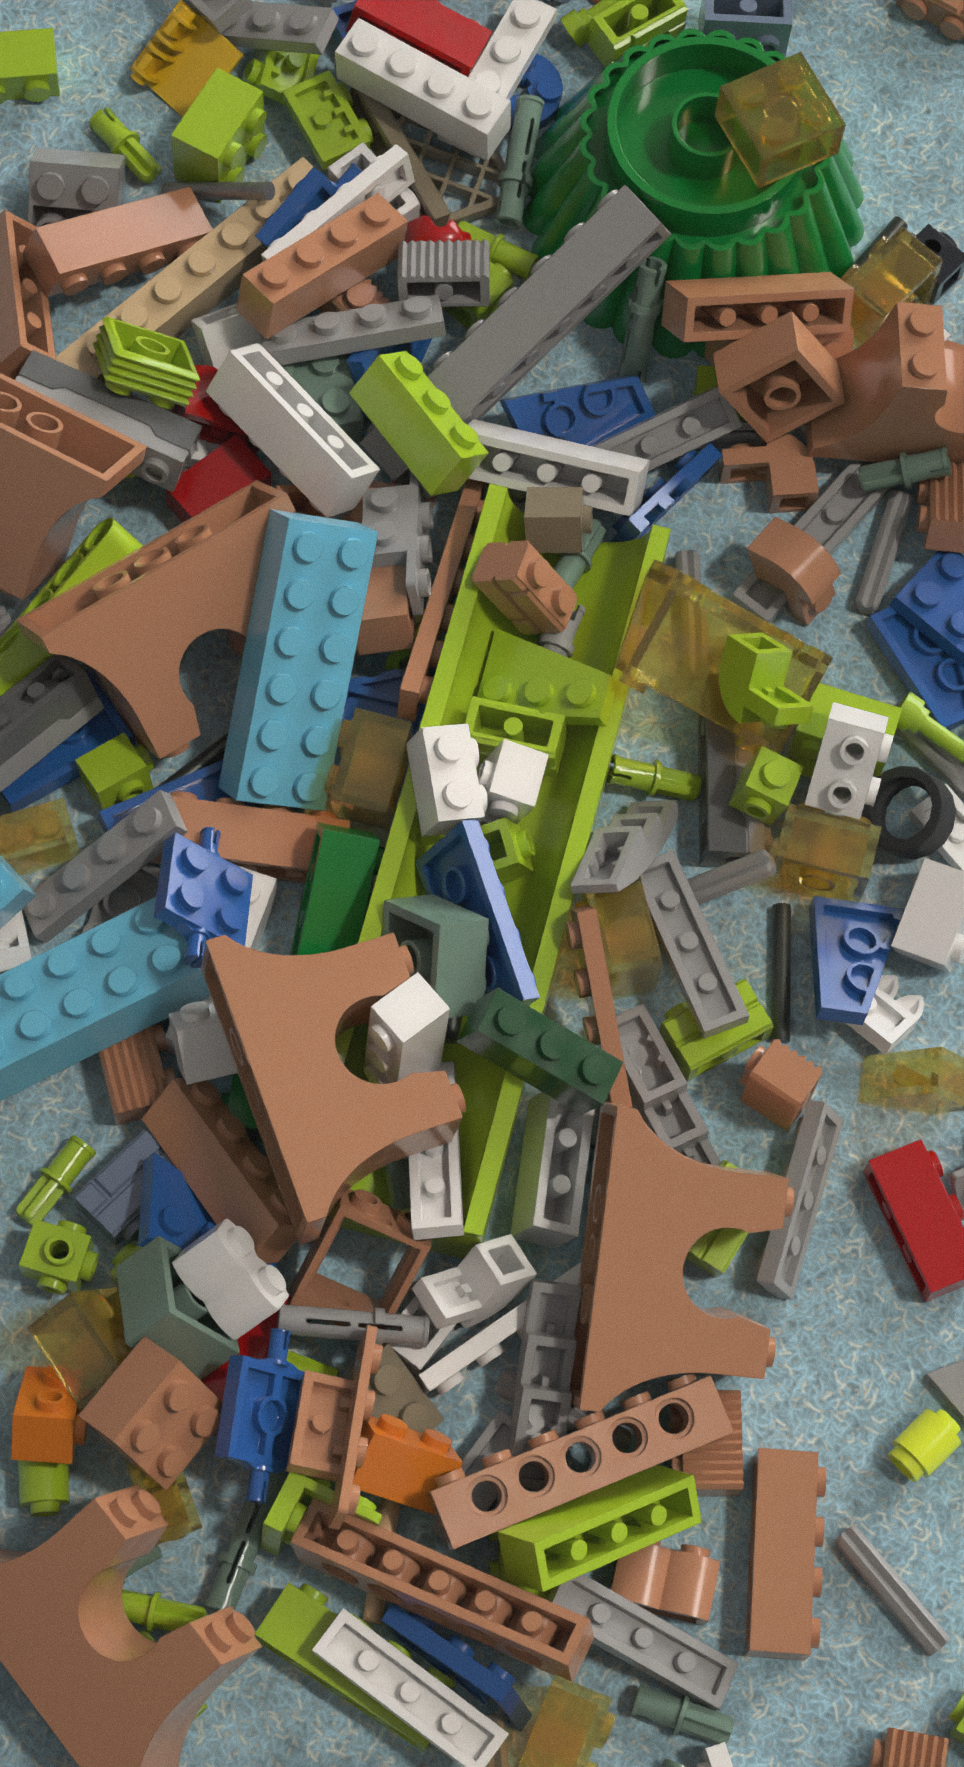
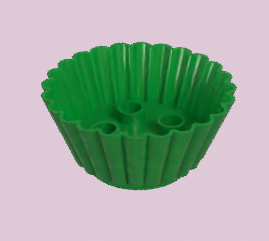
[522,29,864,358]

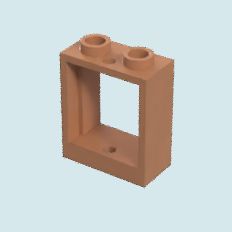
[290,1189,432,1330]

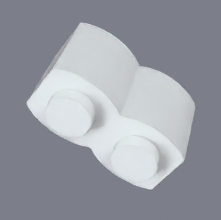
[172,1218,289,1340]

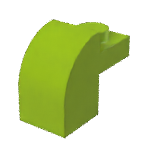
[719,632,814,729]

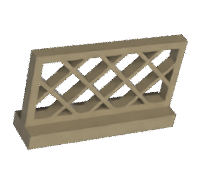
[350,87,505,227]

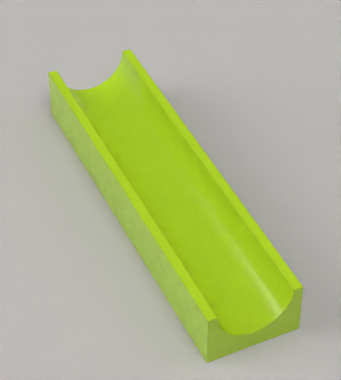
[335,483,671,1259]

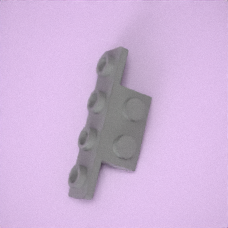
[362,470,434,616]

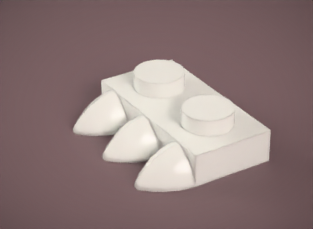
[812,975,924,1055]

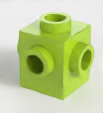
[19,1219,99,1295]

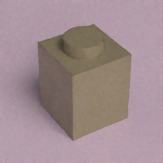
[524,487,593,553]

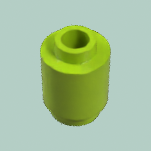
[18,1460,70,1517]

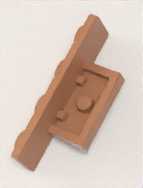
[286,1325,383,1530]

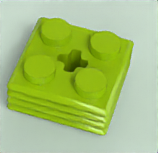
[92,317,200,409]

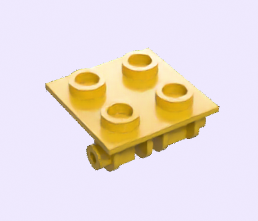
[129,0,244,117]

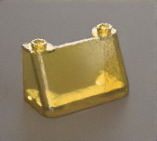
[614,559,833,755]

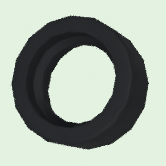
[861,766,956,860]

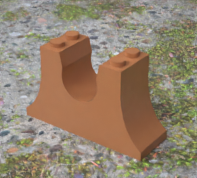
[806,302,964,465]
[0,373,147,600]
[16,480,295,759]
[201,932,466,1245]
[569,1102,794,1412]
[0,1485,262,1767]

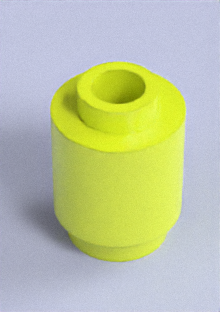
[887,1408,961,1483]

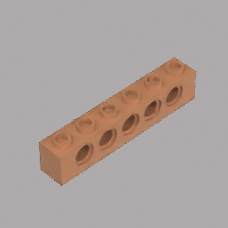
[426,1373,734,1551]
[290,1498,594,1684]

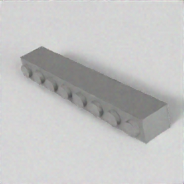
[360,185,671,485]

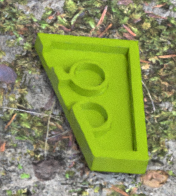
[477,628,618,726]

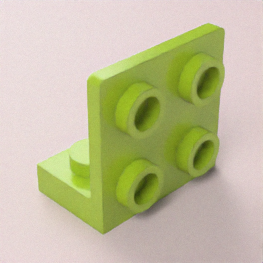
[260,1472,382,1557]

